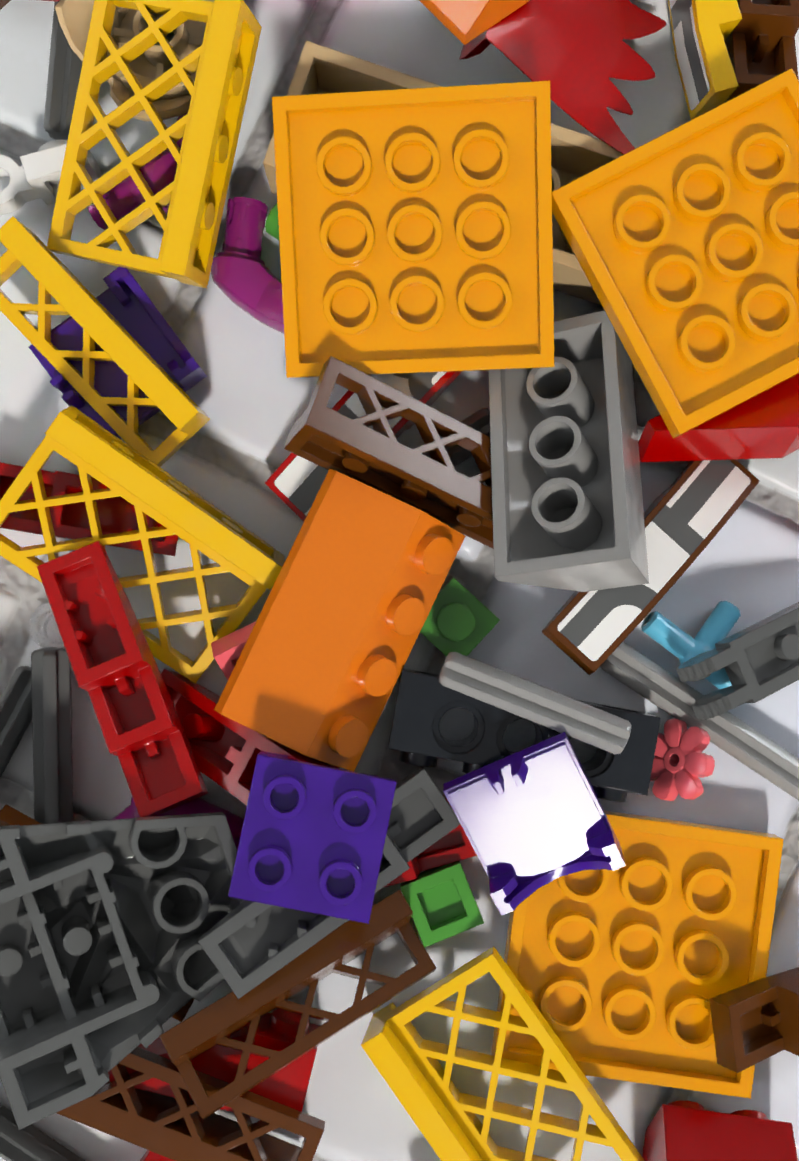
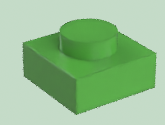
[420,577,500,657]
[400,861,484,948]

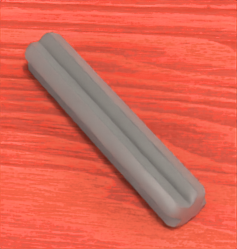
[439,652,632,754]

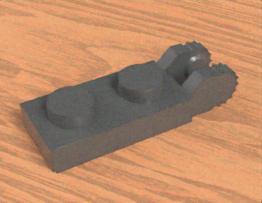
[676,602,799,720]

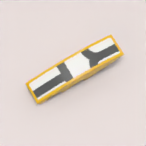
[668,0,742,120]

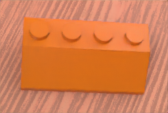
[214,469,465,772]

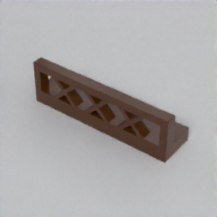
[284,356,494,549]
[159,890,436,1119]
[57,1047,325,1161]

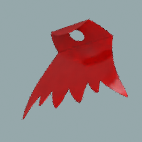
[459,0,667,155]

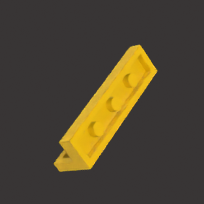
[0,216,210,467]

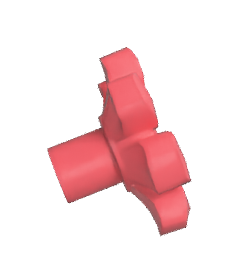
[650,718,715,801]

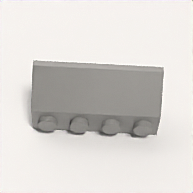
[488,310,649,592]

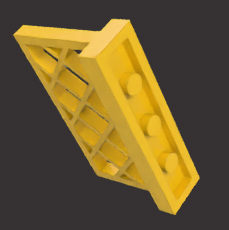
[46,0,262,288]
[0,405,285,684]
[361,946,645,1161]

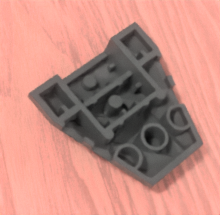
[0,812,245,1130]

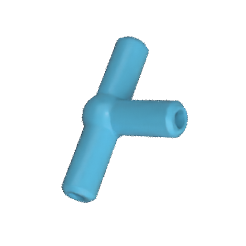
[641,601,741,689]

